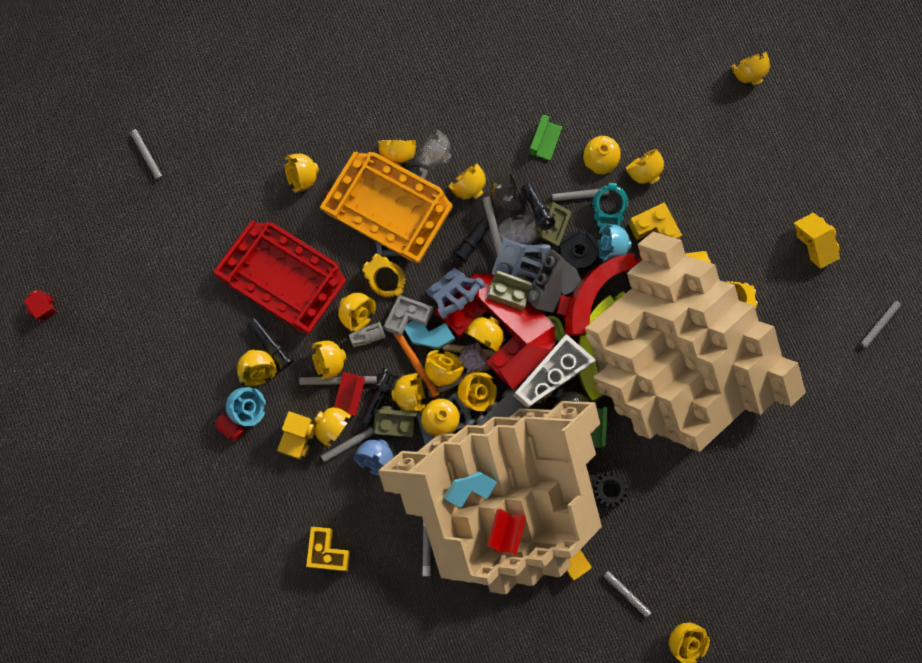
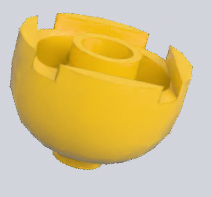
[731,52,770,85]
[583,136,621,174]
[378,140,416,167]
[626,149,664,184]
[285,153,319,192]
[448,163,486,199]
[338,293,376,331]
[465,316,504,352]
[312,341,346,380]
[237,350,277,386]
[425,350,465,386]
[457,372,497,411]
[392,373,425,412]
[421,399,460,437]
[314,407,350,447]
[669,622,710,663]

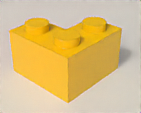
[628,202,682,240]
[794,213,840,269]
[277,411,315,460]
[306,527,350,571]

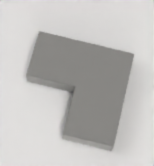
[383,295,434,336]

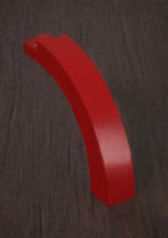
[565,254,642,337]

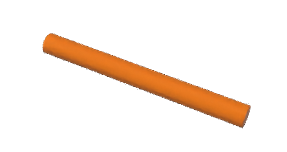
[394,334,440,398]

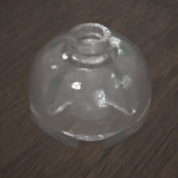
[416,129,451,168]
[499,215,538,245]

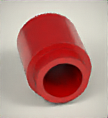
[215,414,245,442]

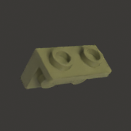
[532,202,571,246]
[487,270,532,311]
[373,406,417,438]

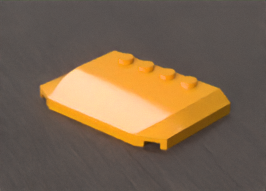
[320,152,453,263]

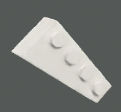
[513,334,596,408]

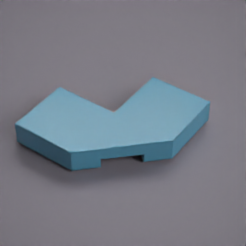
[405,321,455,350]
[443,472,497,508]

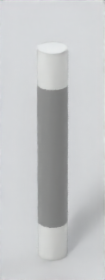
[422,521,431,576]

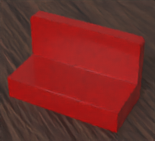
[334,372,366,416]
[487,509,526,555]

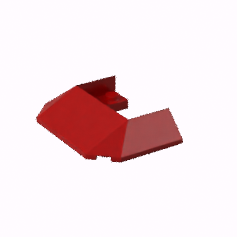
[433,274,555,390]

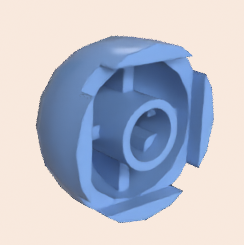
[354,440,394,476]

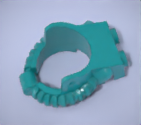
[592,183,629,228]

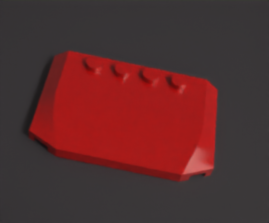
[213,220,346,335]

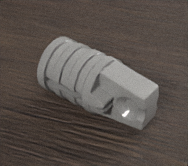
[349,322,386,347]

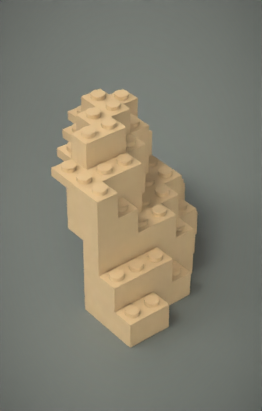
[585,232,806,452]
[378,401,602,594]

